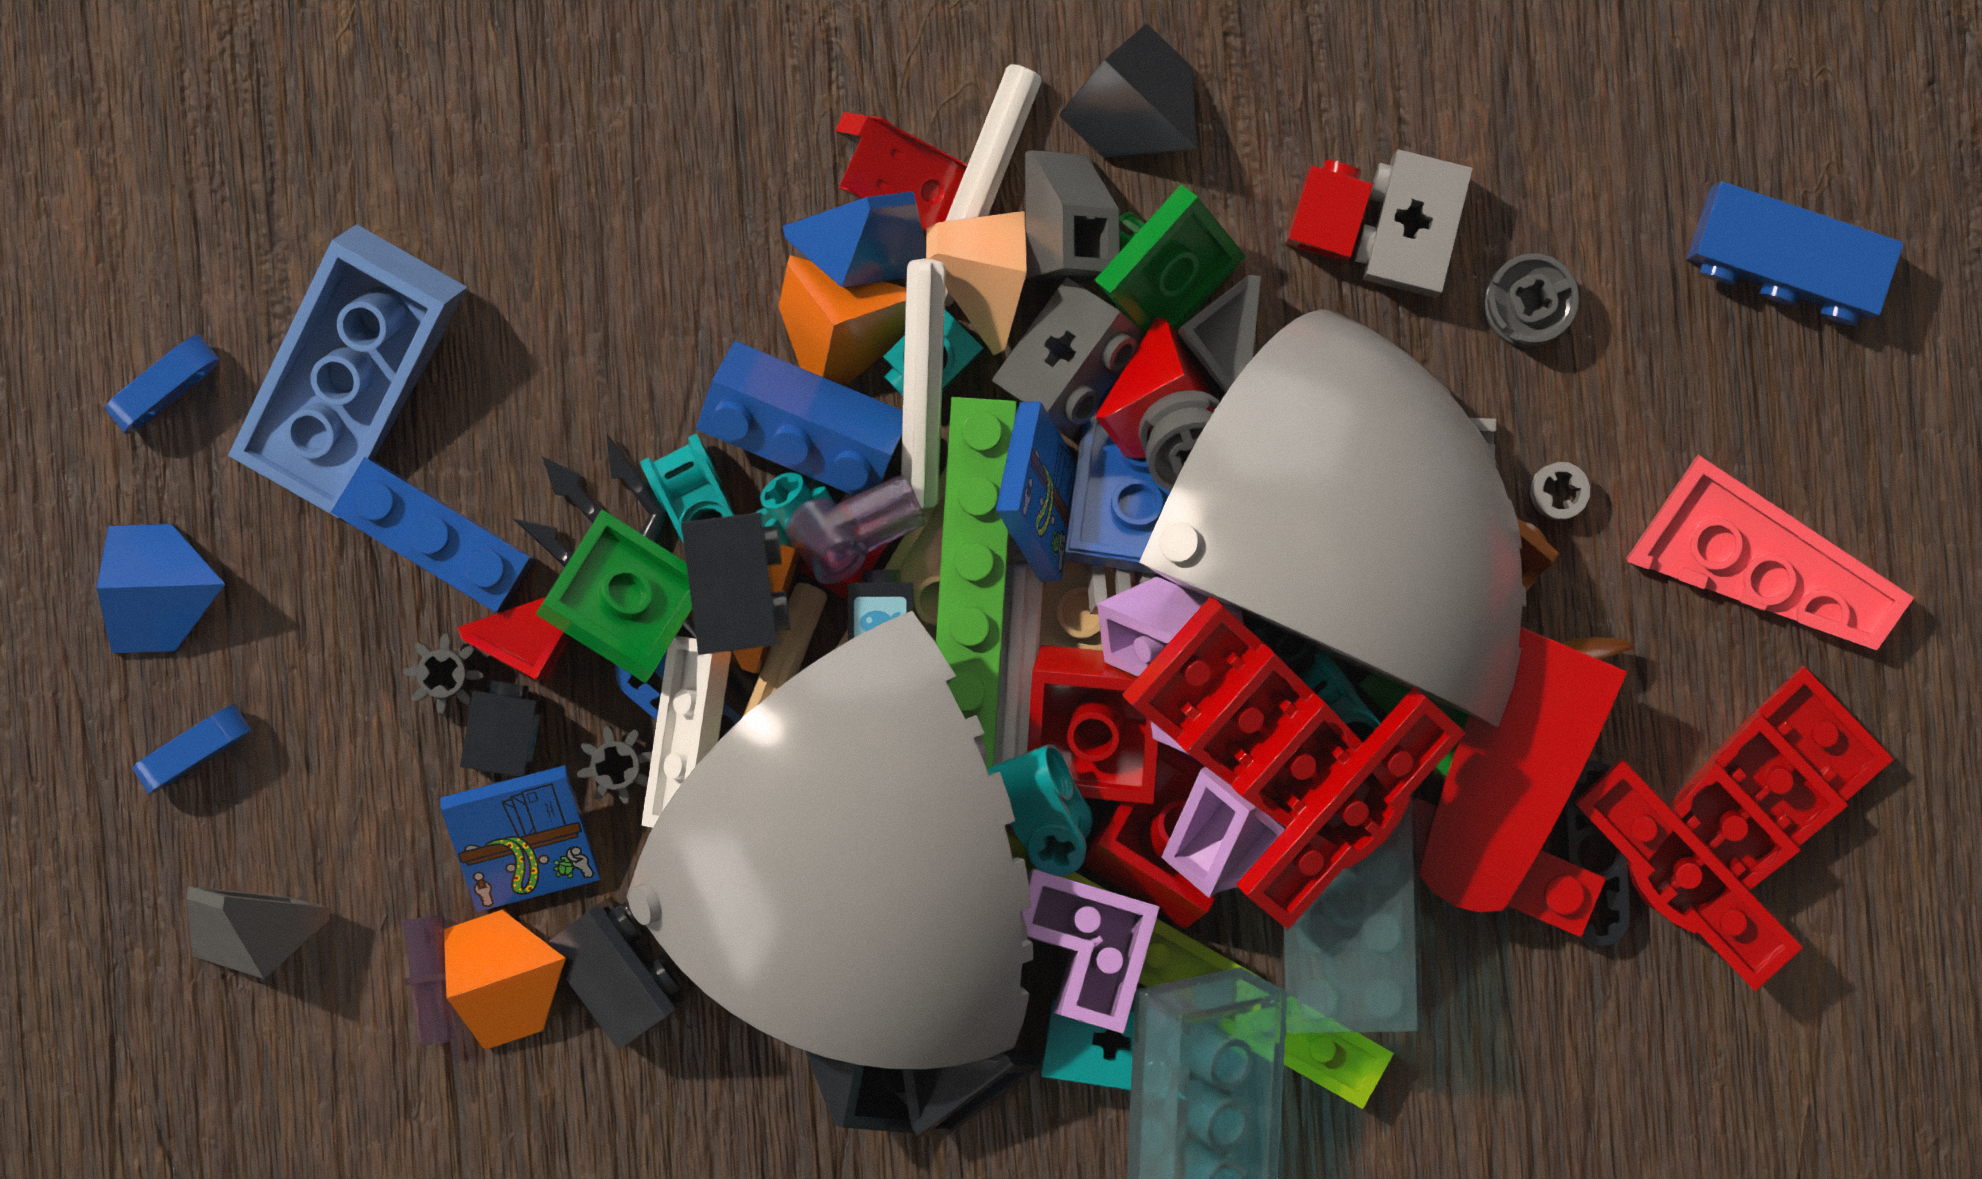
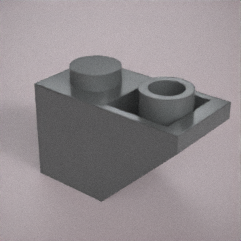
[1025,150,1119,283]

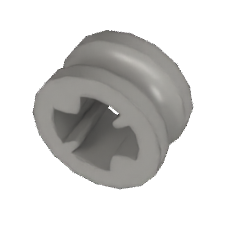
[1529,462,1590,520]

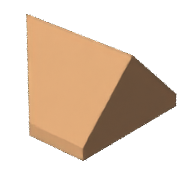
[926,211,1027,355]

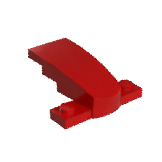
[1122,595,1466,930]
[1375,626,1627,937]
[1575,665,1894,991]

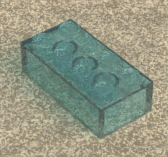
[1282,788,1423,1033]
[1127,967,1288,1179]

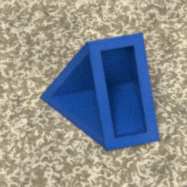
[782,191,926,287]
[96,524,225,653]

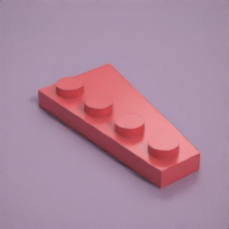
[1626,454,1914,650]

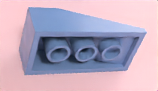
[228,224,467,518]

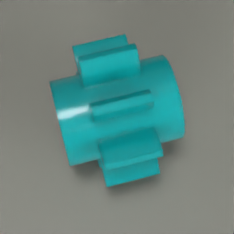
[756,472,839,550]

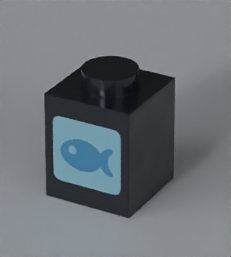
[848,570,914,641]
[460,680,543,777]

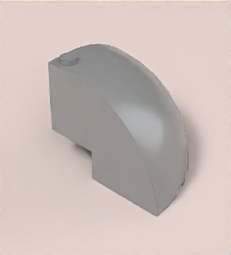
[1139,309,1526,727]
[626,611,1033,1069]

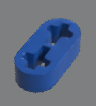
[104,334,220,435]
[132,704,252,795]

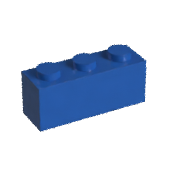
[1686,181,1904,326]
[695,340,903,503]
[331,457,538,613]

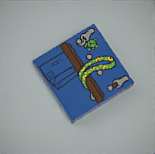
[996,401,1077,582]
[440,765,600,912]

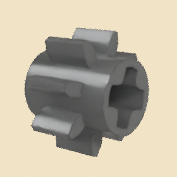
[403,634,486,714]
[577,726,652,804]

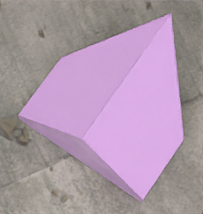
[1161,767,1285,898]

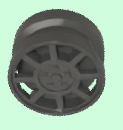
[1483,253,1579,348]
[1139,390,1220,491]

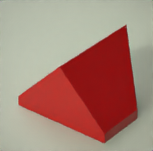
[1095,317,1215,458]
[457,597,571,680]

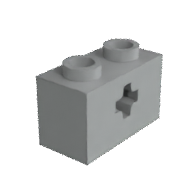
[1355,149,1473,298]

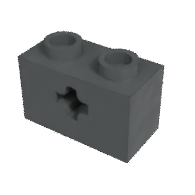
[991,277,1145,439]

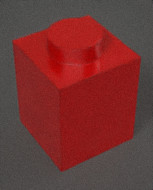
[1285,160,1373,263]

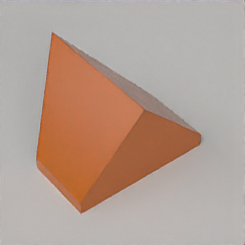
[778,255,906,387]
[444,908,566,1050]

